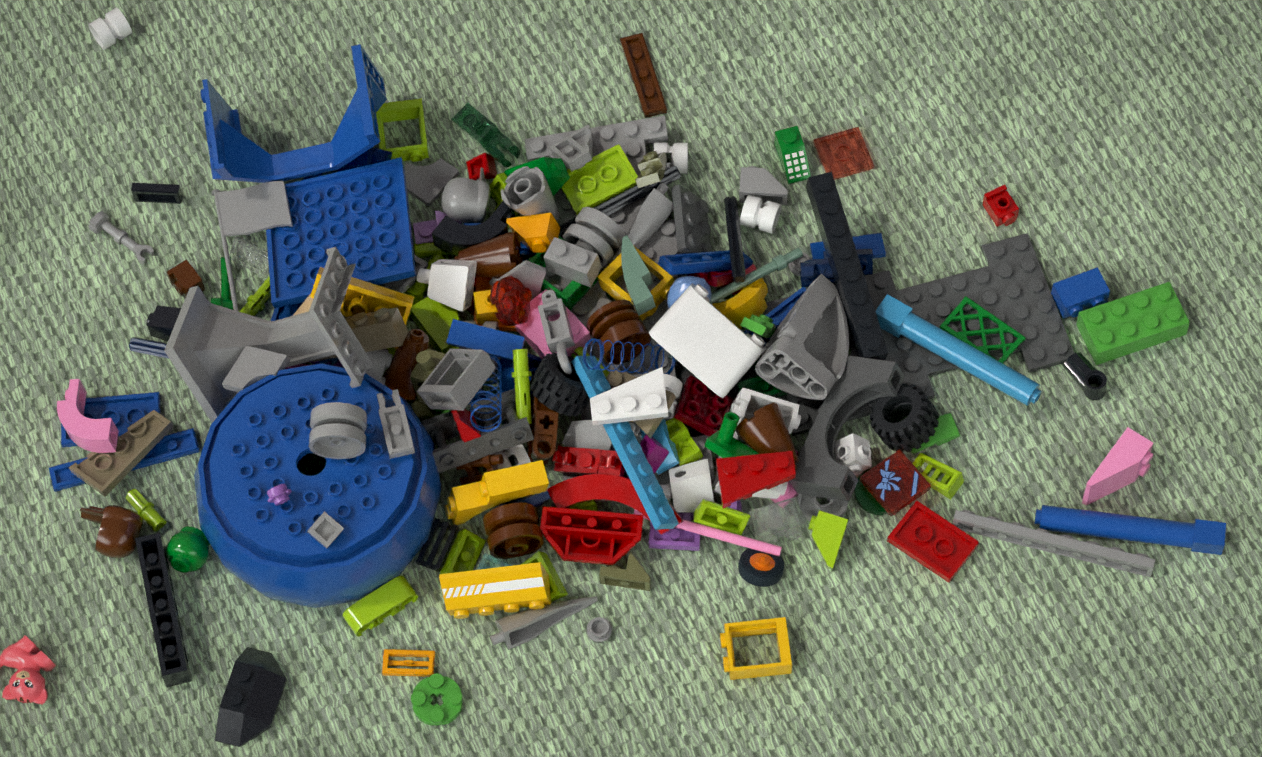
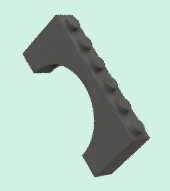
[789,356,905,502]

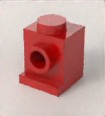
[982,184,1019,227]

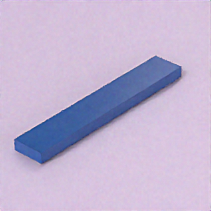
[49,428,200,492]

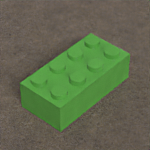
[1076,281,1190,365]

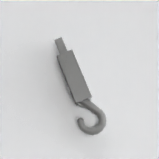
[538,290,575,374]

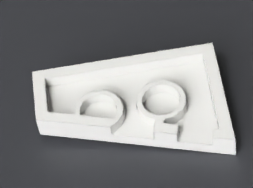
[590,367,668,425]

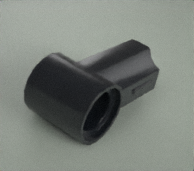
[1063,352,1107,400]

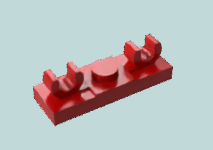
[552,446,625,477]

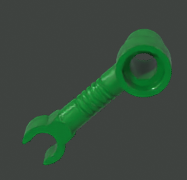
[211,257,234,310]

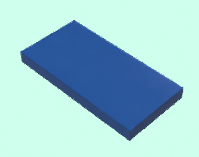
[61,392,161,447]

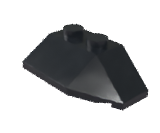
[215,647,287,747]

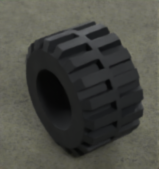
[530,353,590,416]
[870,384,939,453]

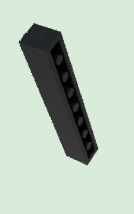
[806,172,888,361]

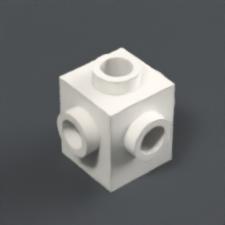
[835,433,872,476]

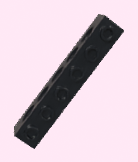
[135,533,192,687]

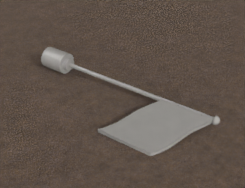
[211,181,293,312]

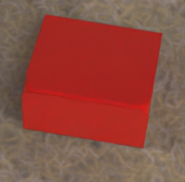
[466,152,497,181]

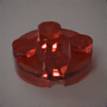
[490,276,532,327]

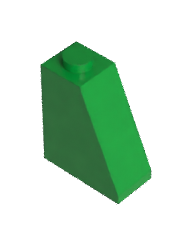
[504,157,570,196]

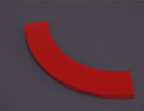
[547,474,684,535]

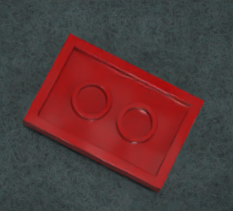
[887,500,979,583]

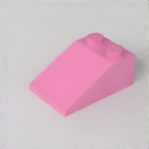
[508,289,592,359]
[1082,427,1154,506]

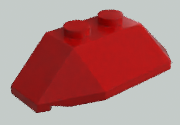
[540,506,644,565]

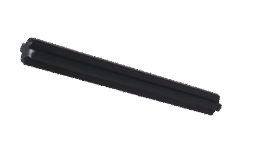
[559,165,681,238]

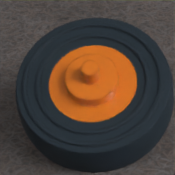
[738,548,784,587]

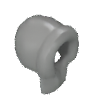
[441,167,491,223]

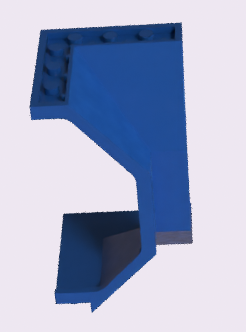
[200,44,387,183]

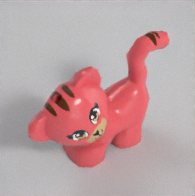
[0,635,56,705]

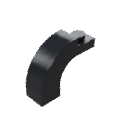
[432,201,515,255]

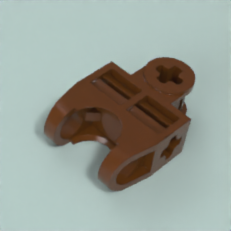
[526,393,559,466]

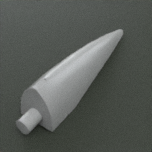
[608,182,674,265]
[490,597,598,650]

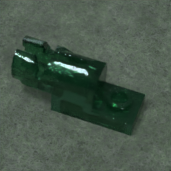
[451,102,520,167]

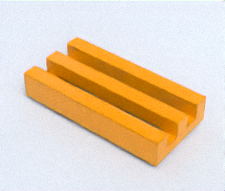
[382,649,435,677]

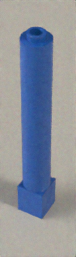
[1035,505,1226,555]

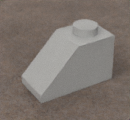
[739,166,788,205]

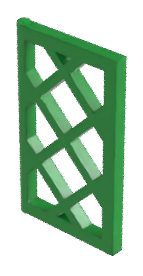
[940,296,1026,364]

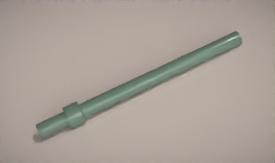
[710,247,803,304]

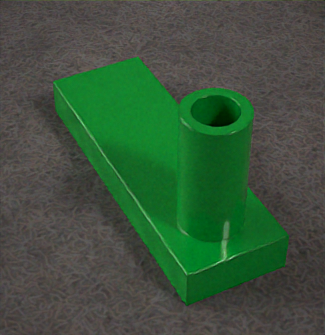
[705,412,759,458]

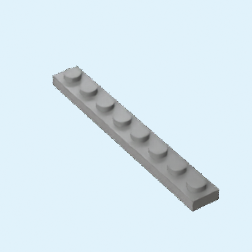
[953,510,1155,577]

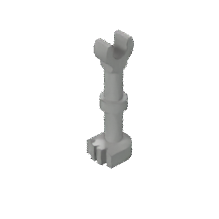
[88,211,154,264]

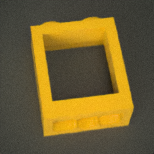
[597,246,674,321]
[720,617,792,680]

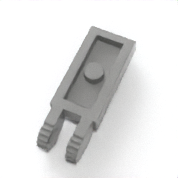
[377,389,415,459]

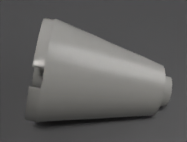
[501,166,560,222]

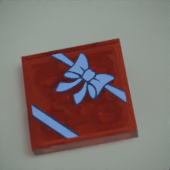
[860,449,931,517]

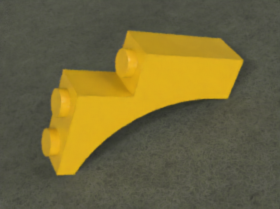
[445,460,549,525]

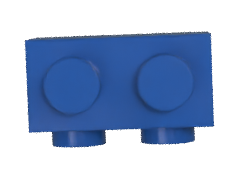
[1051,267,1110,319]

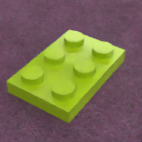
[561,144,638,216]

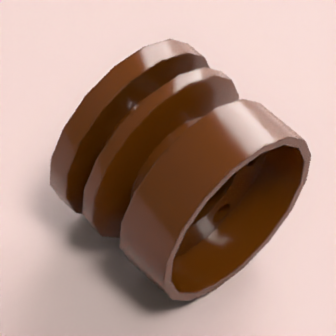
[586,300,651,365]

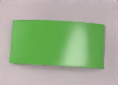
[740,314,776,339]
[911,413,961,454]

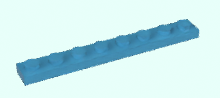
[571,356,679,530]

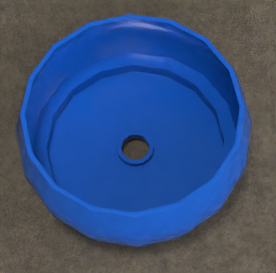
[194,364,441,608]

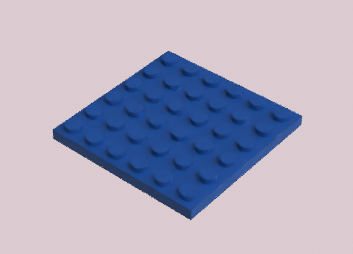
[266,157,416,308]

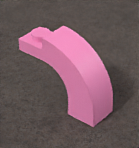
[57,379,119,453]

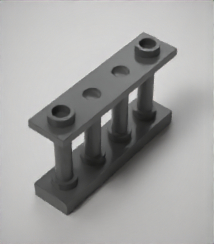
[421,388,534,473]

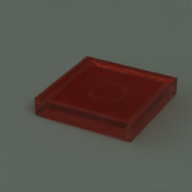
[813,127,874,180]

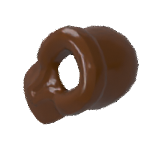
[80,505,143,559]

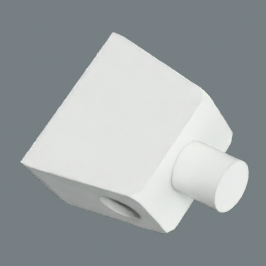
[417,259,477,312]
[660,459,714,512]

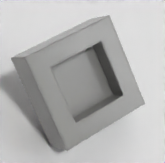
[307,511,344,549]

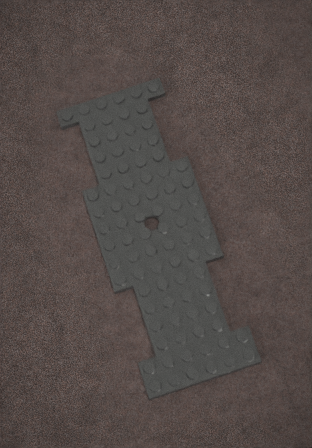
[675,233,1074,437]

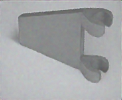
[489,260,546,305]
[562,420,640,450]

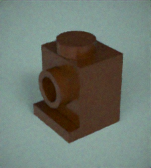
[166,259,205,296]

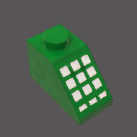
[774,126,811,184]

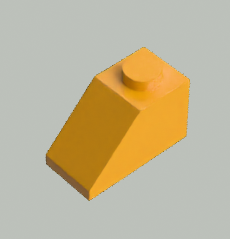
[506,213,560,253]

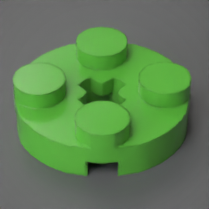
[411,673,463,726]

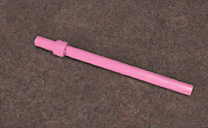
[634,510,782,556]

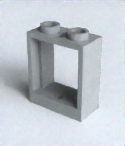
[417,349,496,411]

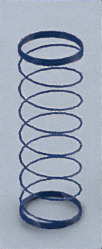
[583,338,676,375]
[470,355,502,432]

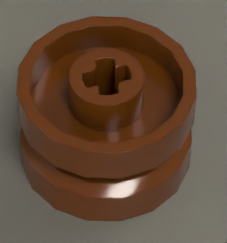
[483,503,544,559]

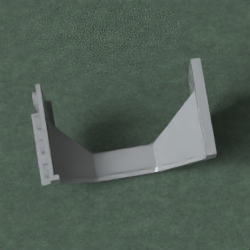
[164,247,374,423]

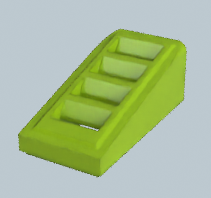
[907,452,964,500]

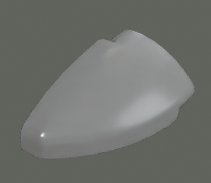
[755,274,849,400]

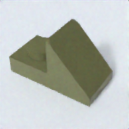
[599,552,651,591]

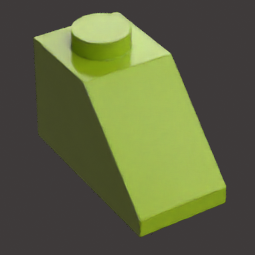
[808,510,848,570]

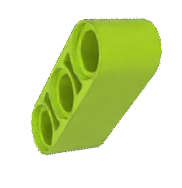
[342,575,418,637]

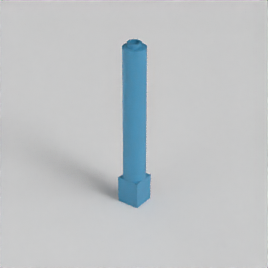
[875,294,1042,406]

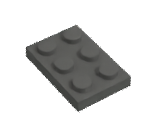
[671,184,713,254]

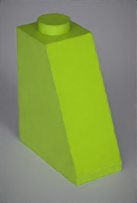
[410,296,459,354]

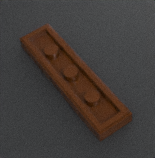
[620,33,667,118]

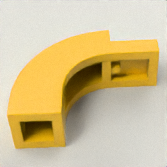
[712,277,768,329]

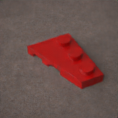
[716,451,796,509]

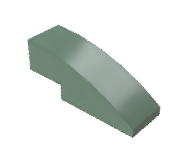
[621,235,656,316]

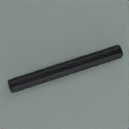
[724,196,746,283]

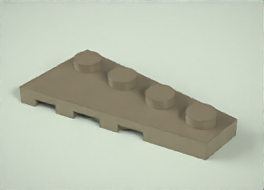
[68,410,174,497]

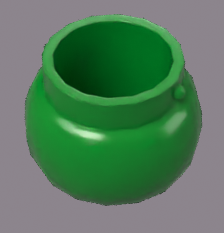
[166,526,210,573]

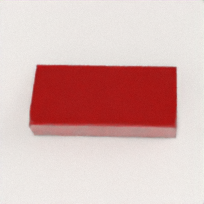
[451,409,481,443]

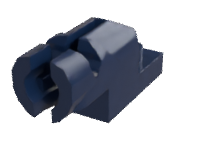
[800,249,873,287]

